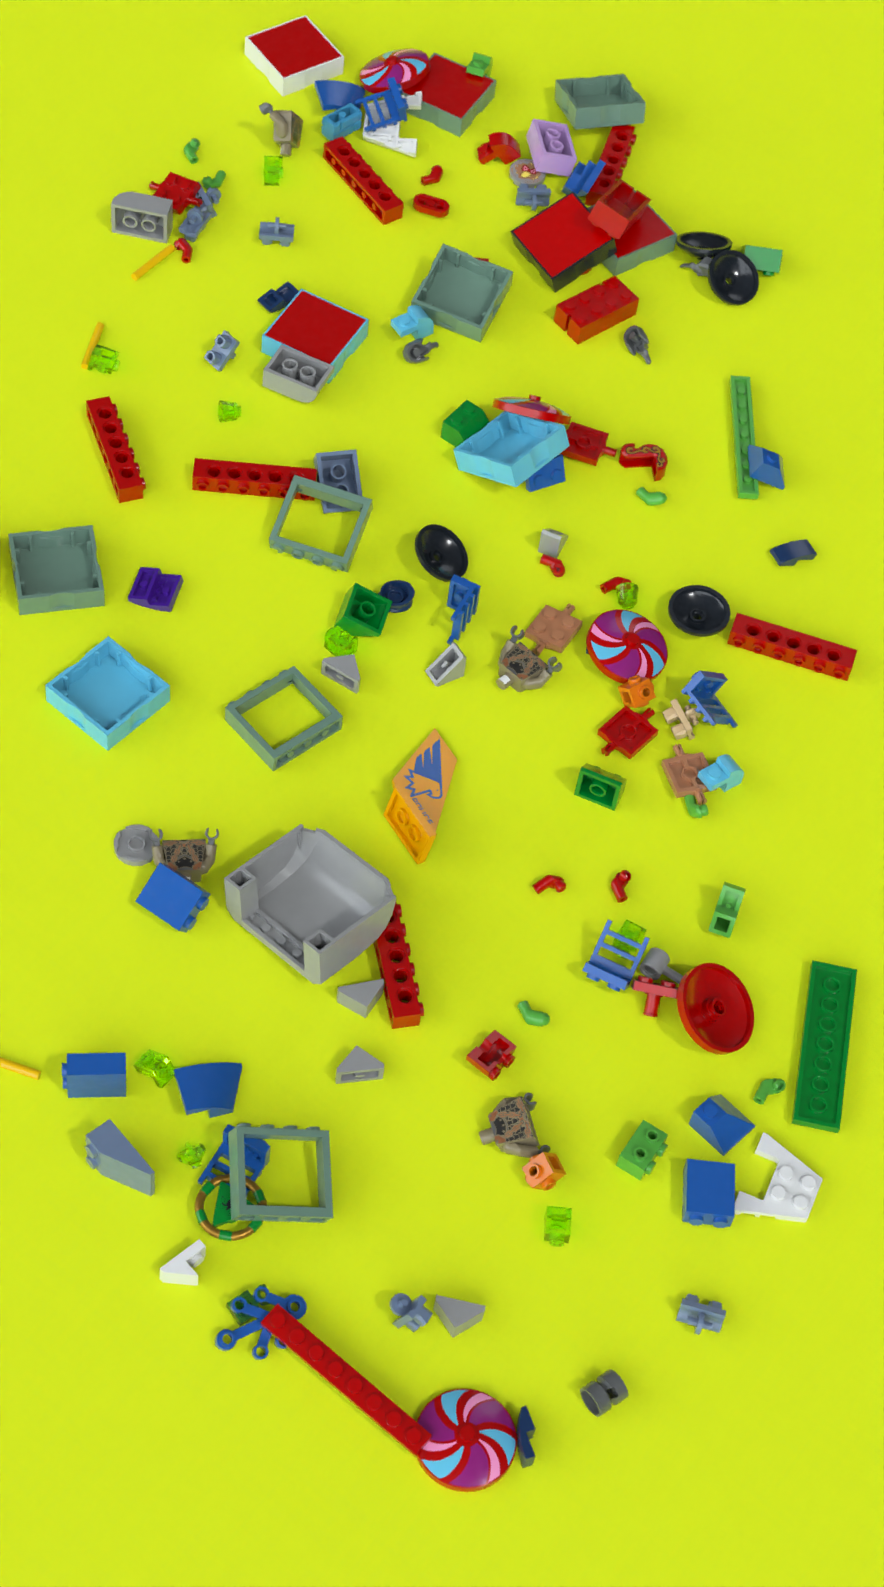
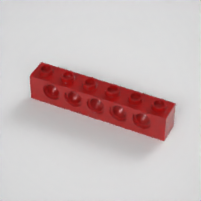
[585,125,637,206]
[323,136,404,225]
[86,396,146,503]
[192,458,317,501]
[727,613,857,681]
[373,903,424,1029]

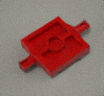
[149,172,202,215]
[560,421,617,466]
[597,706,659,759]

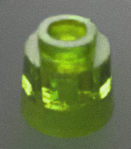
[218,400,241,422]
[615,582,639,609]

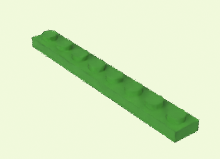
[730,375,759,499]

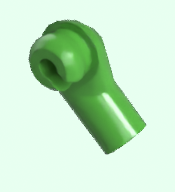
[184,138,200,164]
[202,170,226,189]
[636,487,667,506]
[684,795,709,819]
[517,1001,550,1027]
[753,1078,786,1104]

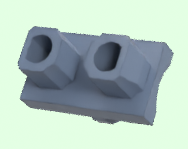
[194,182,221,218]
[515,184,551,211]
[179,207,211,242]
[259,217,294,247]
[204,330,240,371]
[390,1293,433,1332]
[676,1294,726,1335]

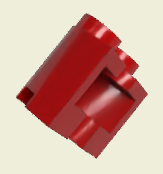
[466,1030,517,1081]

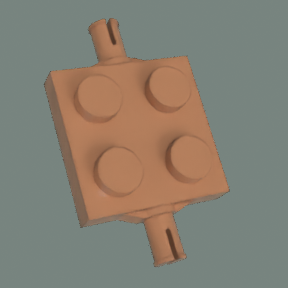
[525,604,582,656]
[661,744,717,805]

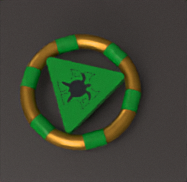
[195,1174,267,1241]

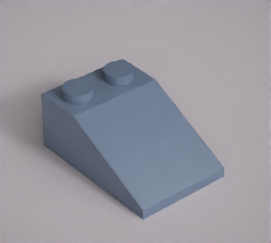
[313,449,362,514]
[85,1119,155,1196]

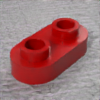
[413,194,450,218]

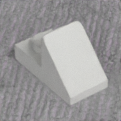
[160,1239,206,1286]

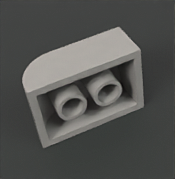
[111,192,173,244]
[263,345,335,403]

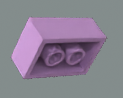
[526,119,577,176]

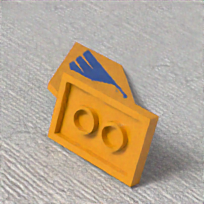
[383,728,457,864]

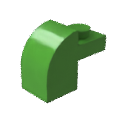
[466,52,493,77]
[708,882,746,938]

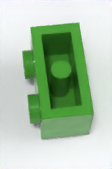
[616,1120,668,1181]

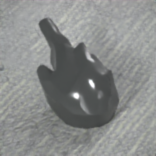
[680,257,712,277]
[624,325,651,365]
[402,338,439,364]

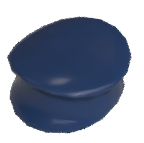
[378,580,415,613]

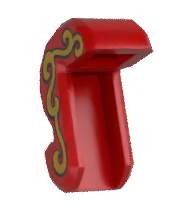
[619,443,668,481]

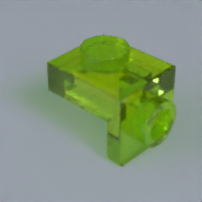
[134,1049,175,1088]

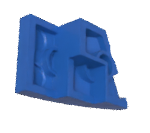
[314,80,365,111]
[561,159,606,196]
[174,1062,242,1118]

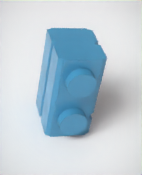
[321,103,362,141]

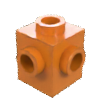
[618,675,656,708]
[522,1152,566,1191]

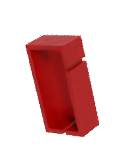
[587,179,651,240]
[554,276,639,345]

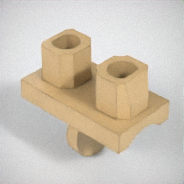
[662,699,701,740]

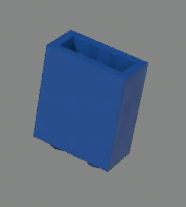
[135,863,210,932]
[62,1053,126,1098]
[682,1159,735,1228]

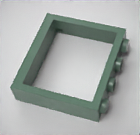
[269,475,373,573]
[225,666,343,771]
[228,1123,333,1223]

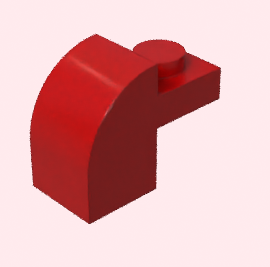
[477,132,521,165]

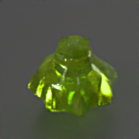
[177,1142,206,1169]

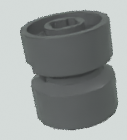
[580,1369,628,1417]

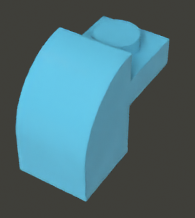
[391,305,434,339]
[697,754,744,792]

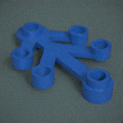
[215,1286,307,1360]

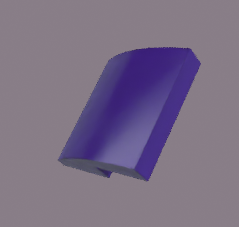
[128,567,184,612]

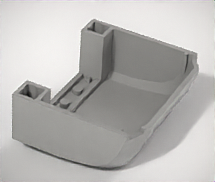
[224,824,396,984]

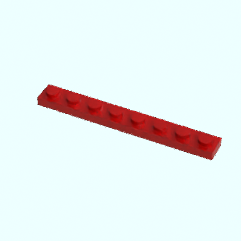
[260,1304,432,1457]

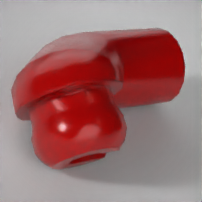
[421,165,443,186]
[174,238,193,263]
[540,554,565,577]
[600,577,632,594]
[611,870,631,903]
[532,875,566,895]

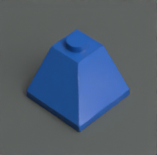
[748,445,785,490]
[689,1094,755,1156]

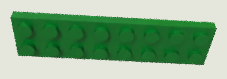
[791,960,857,1133]

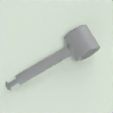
[639,948,683,984]

